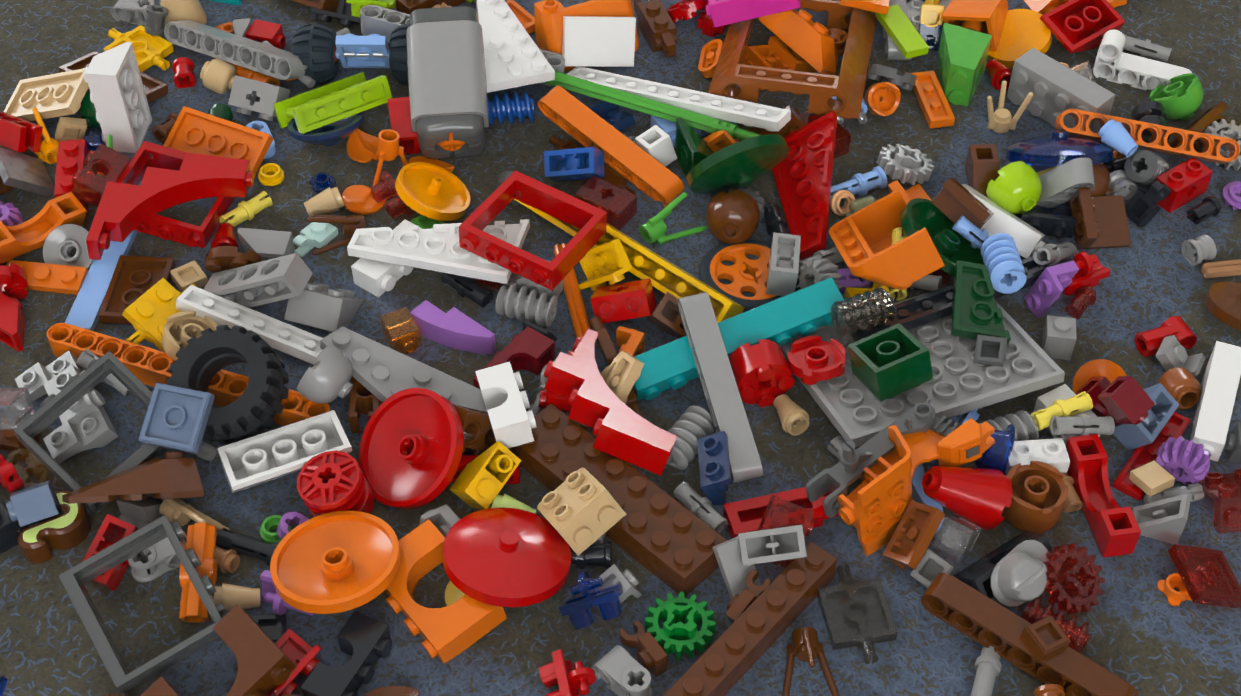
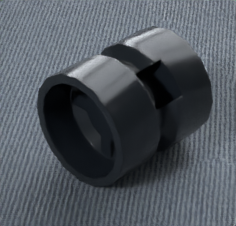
[1131,101,1170,143]

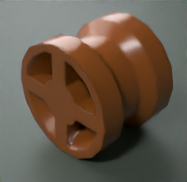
[827,28,847,56]

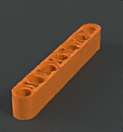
[537,85,685,207]
[1055,109,1240,163]

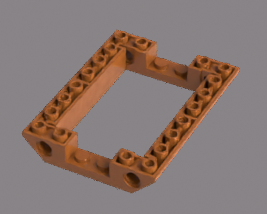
[708,0,877,119]

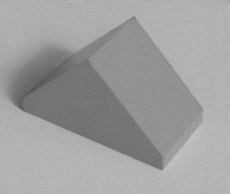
[1132,493,1191,545]
[738,525,807,566]

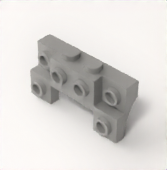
[15,350,118,464]

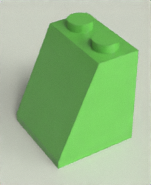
[937,23,992,107]

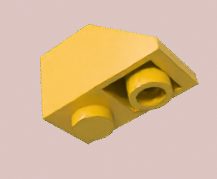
[449,442,522,510]

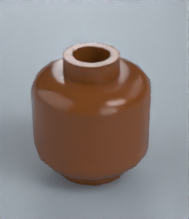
[1157,367,1202,410]

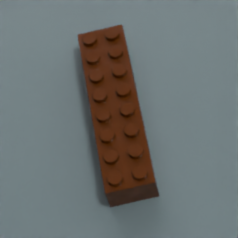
[509,404,727,597]

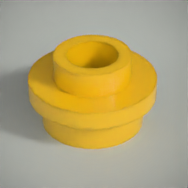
[258,163,285,186]

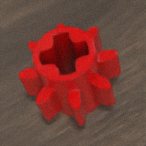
[697,10,727,37]

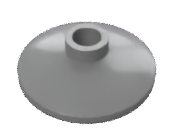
[43,224,94,269]

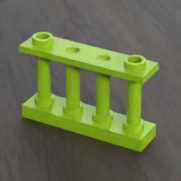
[273,72,393,134]

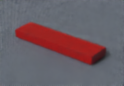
[1112,412,1191,501]

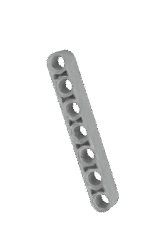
[164,20,307,80]
[678,292,763,483]

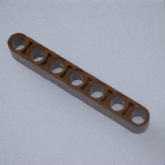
[921,572,1139,696]

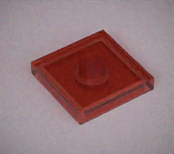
[1168,544,1241,608]

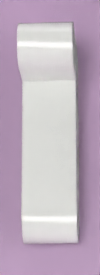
[1093,30,1192,90]

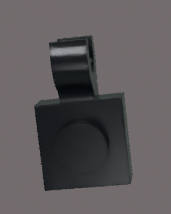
[1125,180,1172,228]

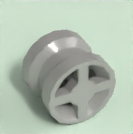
[1109,170,1137,200]
[1181,234,1217,266]

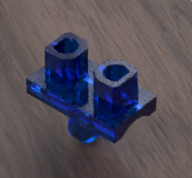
[559,572,623,630]

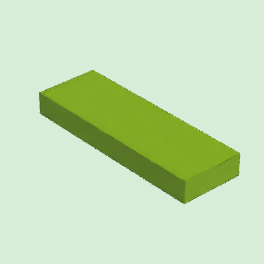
[875,4,929,59]

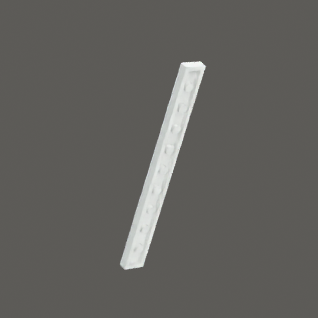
[567,66,791,132]

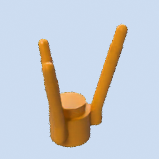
[32,107,59,164]

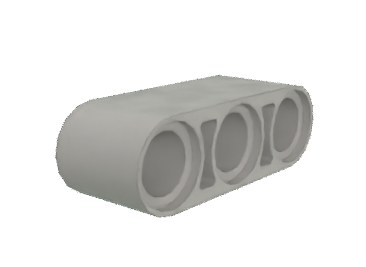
[1035,158,1095,208]

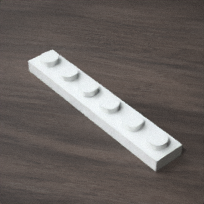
[176,285,323,365]

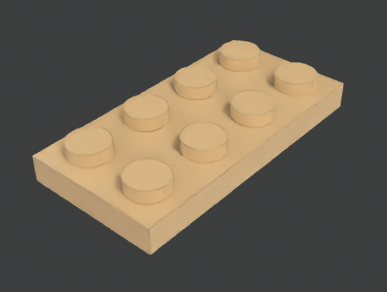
[4,68,89,122]

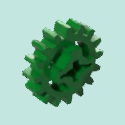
[645,591,716,660]

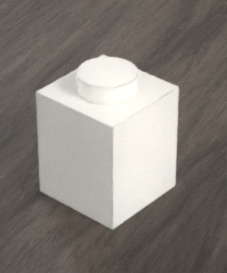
[635,125,677,167]

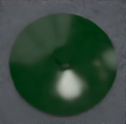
[687,134,789,194]
[900,198,985,277]

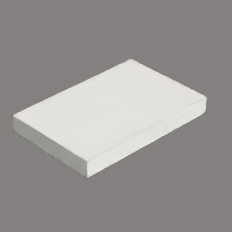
[562,16,636,67]

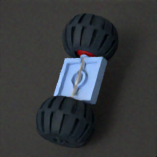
[292,23,410,85]

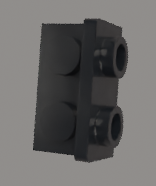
[1018,206,1076,238]

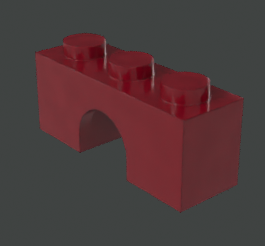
[473,326,555,391]
[1075,376,1155,425]

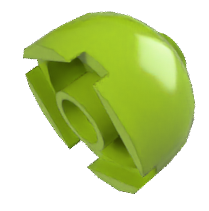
[986,161,1042,215]

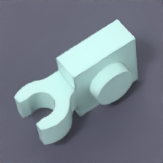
[293,222,339,257]

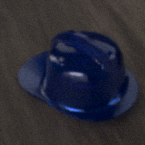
[974,424,1015,475]

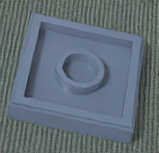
[138,383,215,454]

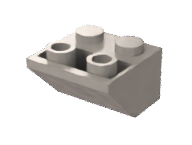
[284,282,363,332]

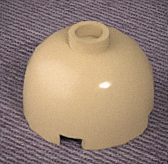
[162,311,219,361]

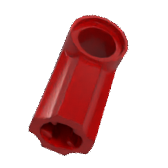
[1134,316,1197,357]

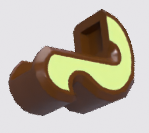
[18,490,90,564]

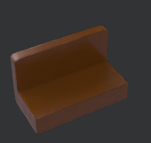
[932,178,994,235]

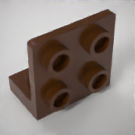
[1069,187,1131,250]

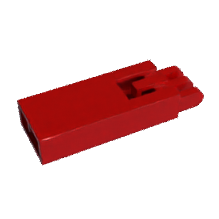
[723,487,839,538]

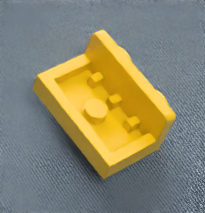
[579,238,633,291]

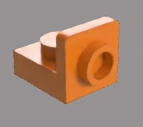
[616,326,645,357]

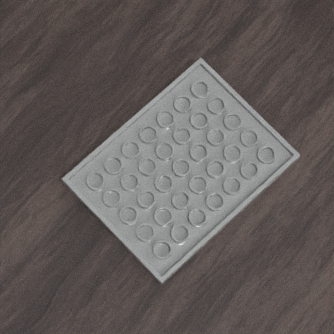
[780,291,1065,448]

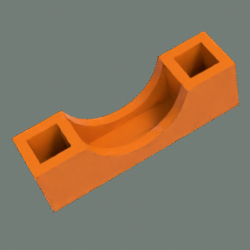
[0,192,87,264]

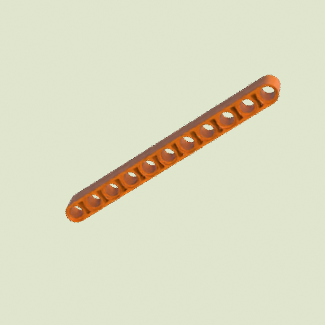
[47,323,330,426]

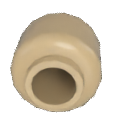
[200,58,237,94]

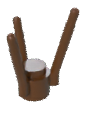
[307,214,366,255]
[782,626,839,696]

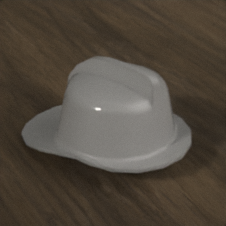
[990,540,1051,606]

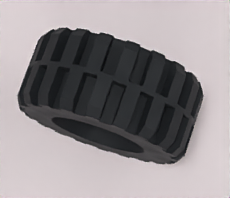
[166,325,289,445]

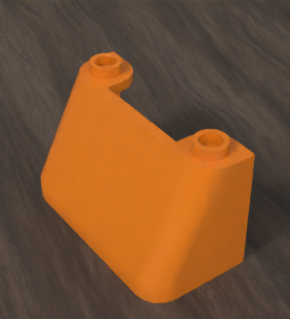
[534,0,639,73]

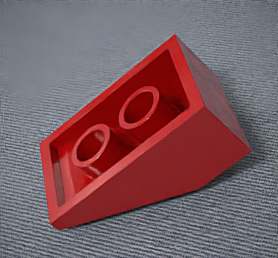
[1040,0,1125,54]

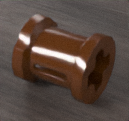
[152,113,179,144]

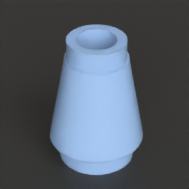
[1098,119,1138,157]

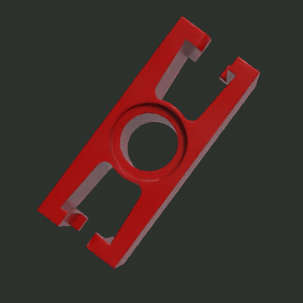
[0,112,43,152]

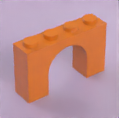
[384,519,507,664]

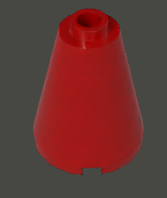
[922,466,1013,530]

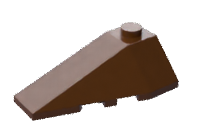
[62,451,204,504]

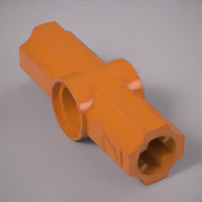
[179,523,217,623]

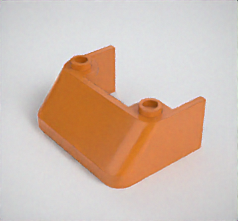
[829,189,945,290]

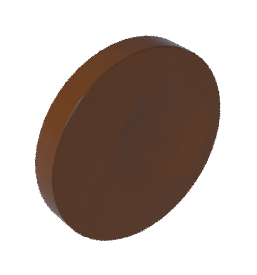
[1205,281,1241,331]

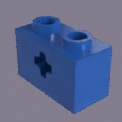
[544,147,605,182]

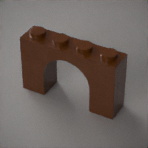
[141,604,297,696]

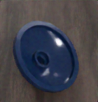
[288,112,364,146]

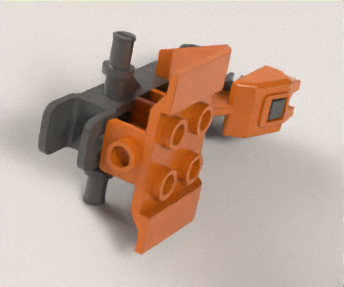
[806,402,995,557]

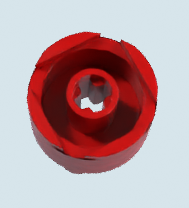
[729,339,794,408]

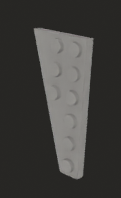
[320,326,487,412]

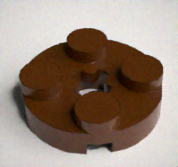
[204,246,261,273]

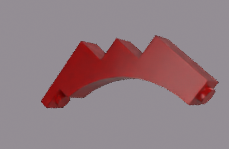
[86,152,254,260]

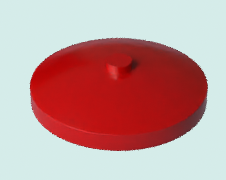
[359,388,464,509]
[442,507,571,607]

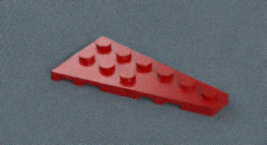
[772,111,837,260]

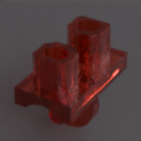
[371,170,415,218]

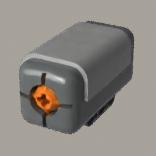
[406,6,489,159]

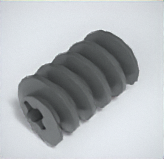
[1124,150,1170,187]

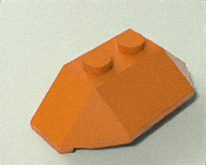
[758,9,839,75]

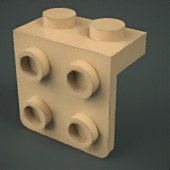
[537,468,626,556]

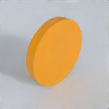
[988,9,1052,67]
[395,162,471,221]

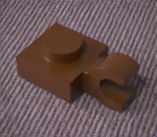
[726,569,772,624]
[619,620,667,677]

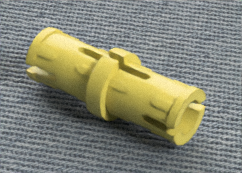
[219,191,273,227]
[1031,391,1093,431]

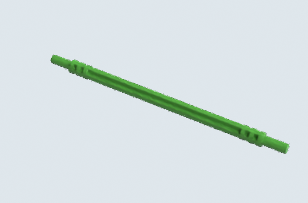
[541,71,761,140]

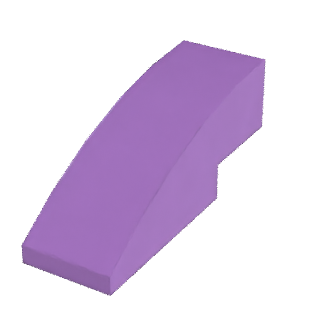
[410,300,496,355]

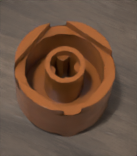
[1001,461,1069,534]

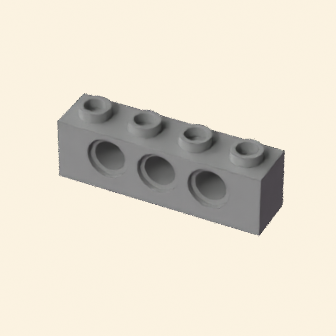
[203,253,313,308]

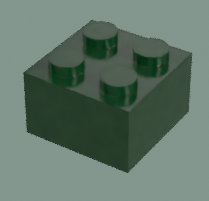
[848,323,933,401]

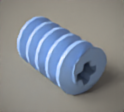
[981,233,1027,294]

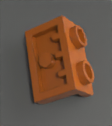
[882,500,945,570]

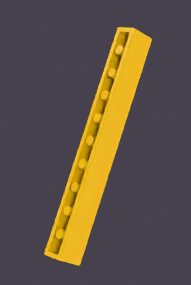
[514,199,744,323]

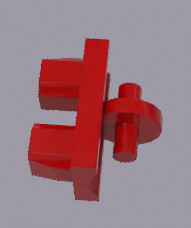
[1063,251,1111,296]
[539,649,596,696]

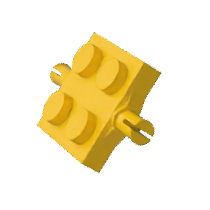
[103,25,174,73]
[122,278,196,352]

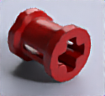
[172,57,196,89]

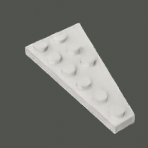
[476,0,555,93]
[347,219,530,284]

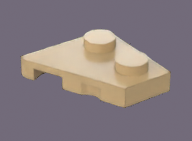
[600,351,644,404]

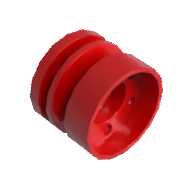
[297,450,375,517]

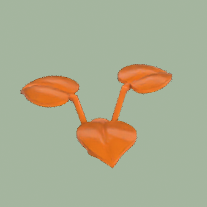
[342,129,454,215]

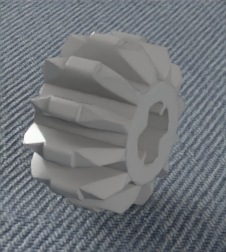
[796,258,843,290]

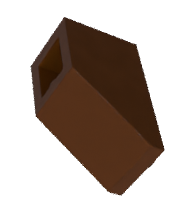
[965,144,1000,197]

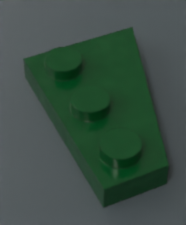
[951,260,1011,345]

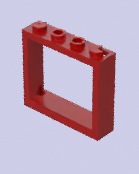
[117,141,236,248]
[459,171,607,291]

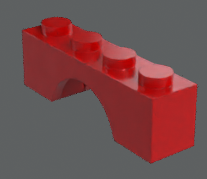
[1066,434,1141,558]

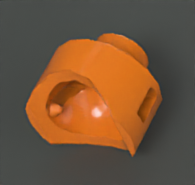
[864,82,901,116]

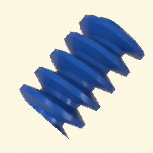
[487,91,534,125]

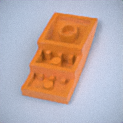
[743,36,817,90]

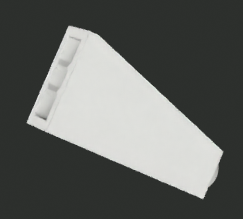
[961,184,1045,258]
[1190,341,1241,462]

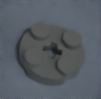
[866,64,917,91]

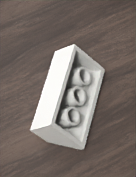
[84,42,152,153]
[217,410,352,493]

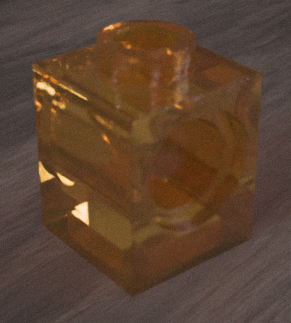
[380,307,422,354]

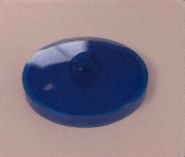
[1006,130,1113,166]

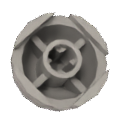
[297,344,353,404]

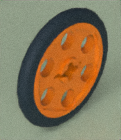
[699,239,800,313]

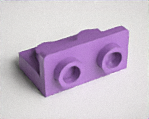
[1024,260,1079,318]

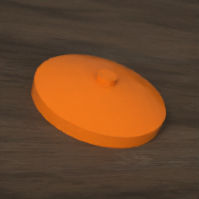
[270,511,401,614]

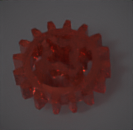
[1042,543,1105,614]

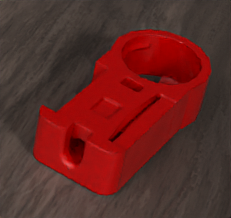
[0,454,24,494]

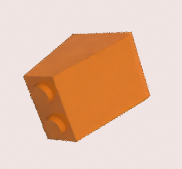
[942,0,1009,52]

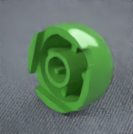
[1150,73,1204,121]

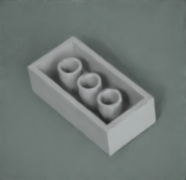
[1006,48,1116,145]

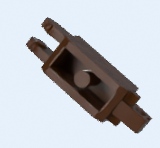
[633,0,677,57]

